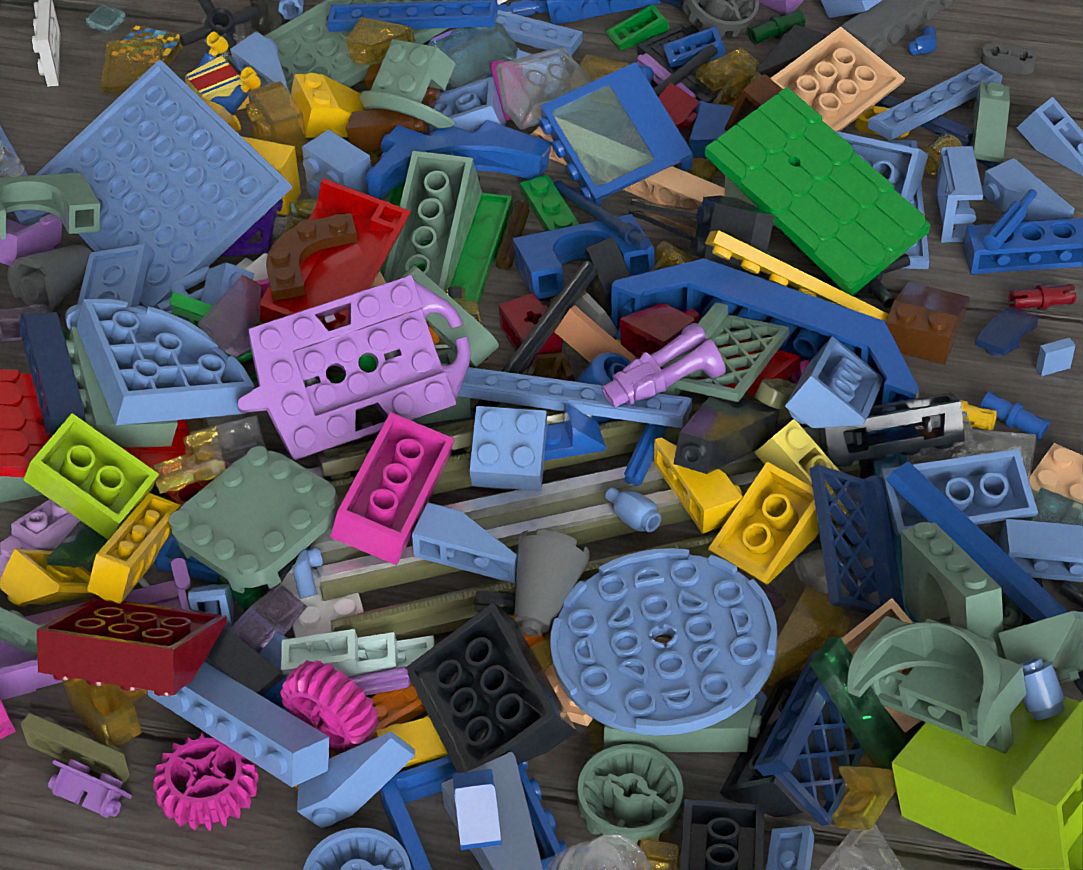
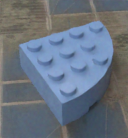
[76,299,254,425]

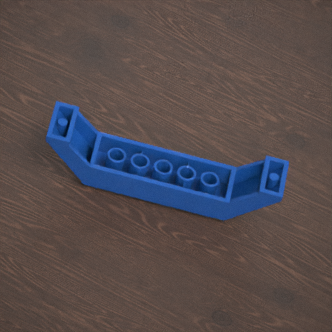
[612,258,920,429]

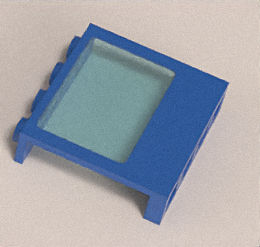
[539,62,693,207]

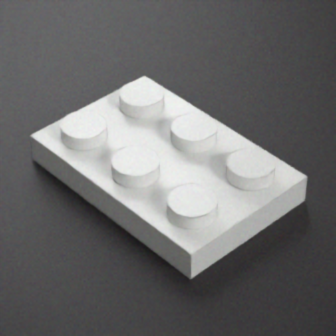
[32,0,61,87]

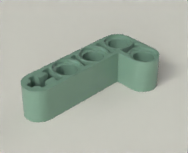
[400,266,499,368]

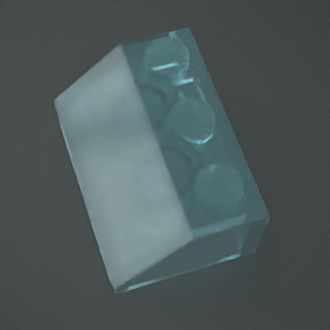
[428,22,518,91]

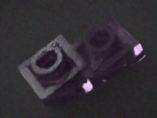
[229,584,308,653]

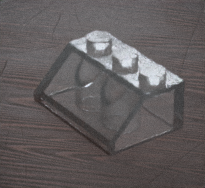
[496,46,593,130]

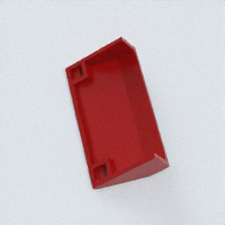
[248,178,411,331]

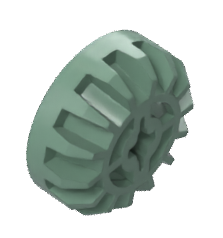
[578,744,683,848]

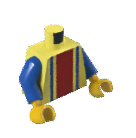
[185,32,261,114]

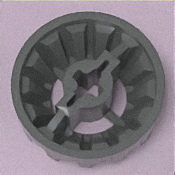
[682,0,759,38]

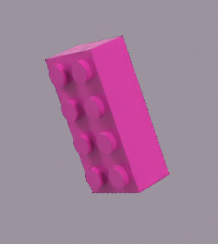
[331,412,455,565]

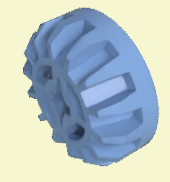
[303,828,411,870]

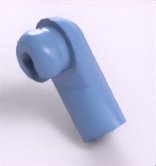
[293,547,323,599]

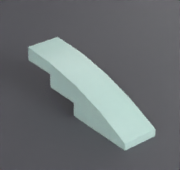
[281,629,436,677]

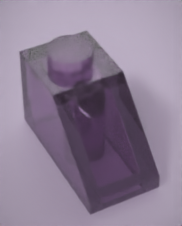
[197,274,261,357]

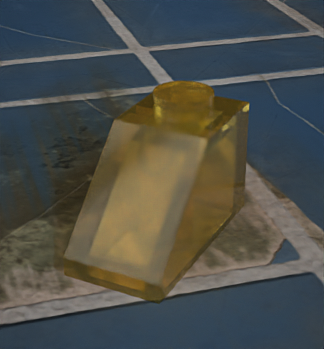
[346,17,415,65]

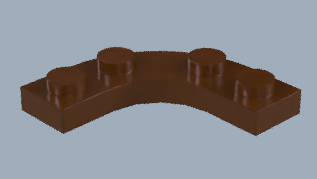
[266,213,358,301]

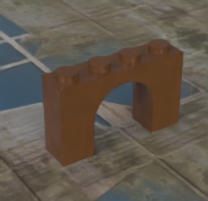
[346,63,440,152]

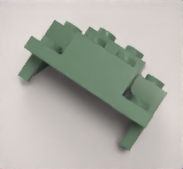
[847,616,1026,753]

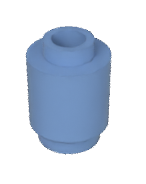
[1020,657,1065,720]

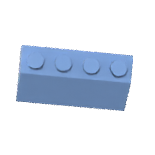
[835,131,929,202]
[785,336,884,428]
[879,449,1038,536]

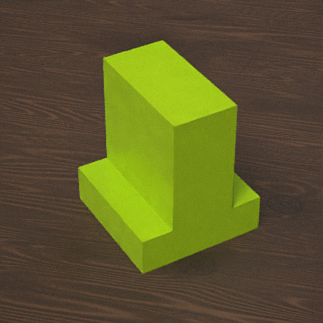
[892,696,1083,870]

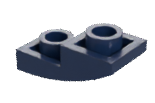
[975,307,1039,356]

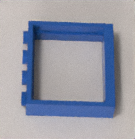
[379,756,571,870]

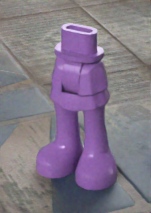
[601,323,725,408]

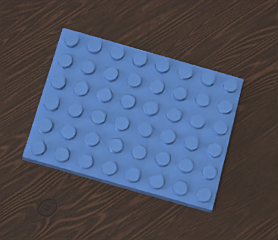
[36,59,293,308]

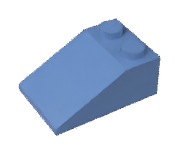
[425,76,506,135]

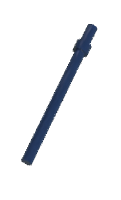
[554,180,651,250]

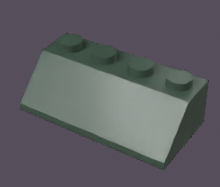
[998,611,1083,684]

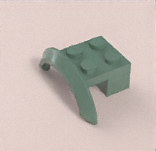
[359,39,456,129]

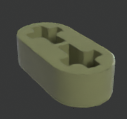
[755,379,796,409]

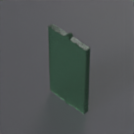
[46,521,108,568]

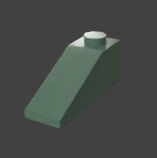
[973,82,1010,163]

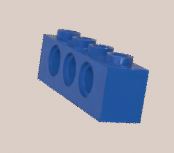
[963,218,1083,274]

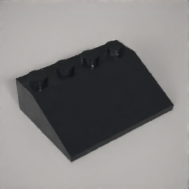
[405,602,577,773]

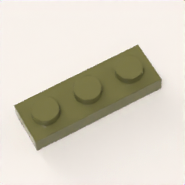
[21,713,130,787]

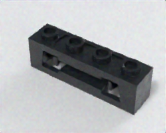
[818,392,965,467]

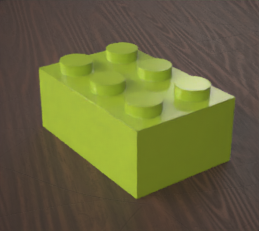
[23,413,159,540]

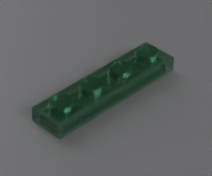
[809,637,907,779]

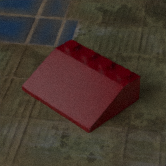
[37,597,227,696]

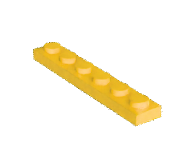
[705,230,889,322]

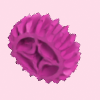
[280,660,380,753]
[153,731,259,831]

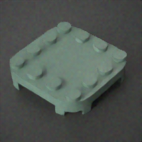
[169,446,341,594]

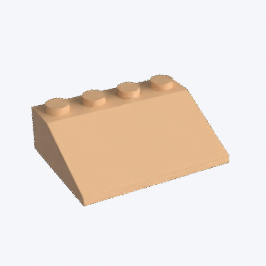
[771,27,905,132]

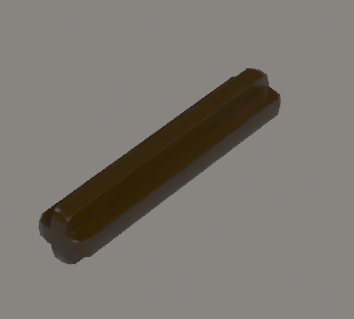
[495,200,530,270]

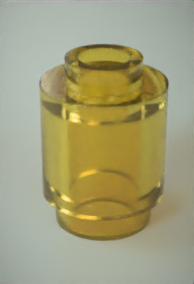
[923,134,962,175]

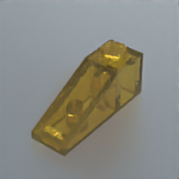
[765,586,850,686]

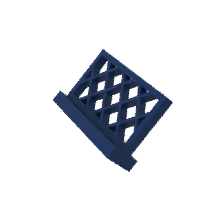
[810,465,905,618]
[754,645,885,826]

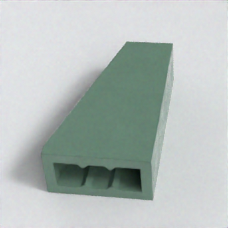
[604,698,762,752]

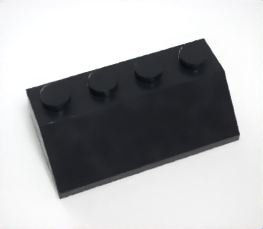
[720,674,849,818]

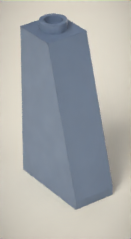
[441,752,543,870]

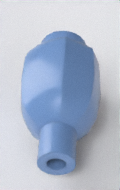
[605,487,661,532]

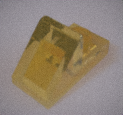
[832,766,896,830]

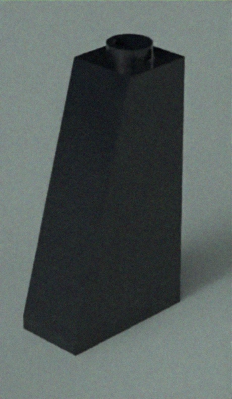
[673,396,780,474]

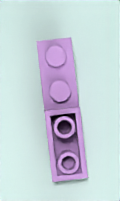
[0,499,81,578]

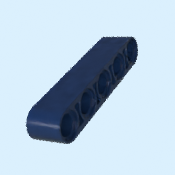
[20,312,85,435]

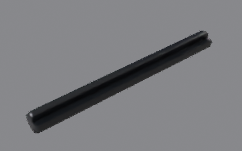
[473,261,598,414]

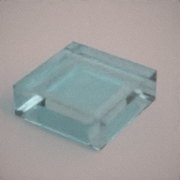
[86,4,126,34]

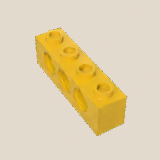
[87,493,181,604]

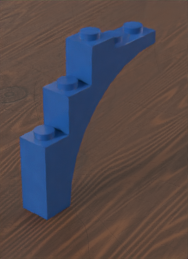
[365,120,552,199]

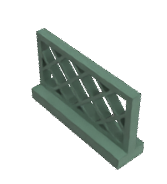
[662,303,789,402]

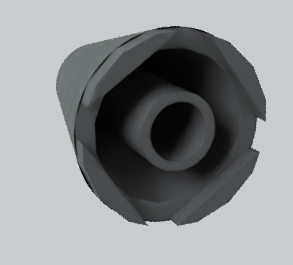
[7,244,93,313]
[514,529,590,636]

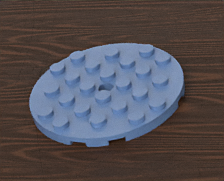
[550,548,778,736]

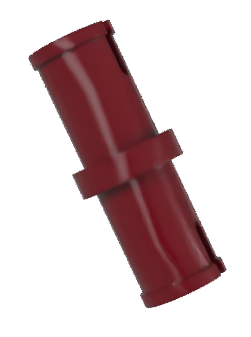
[1008,284,1076,310]

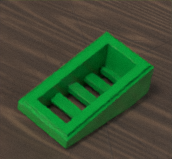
[606,4,669,51]

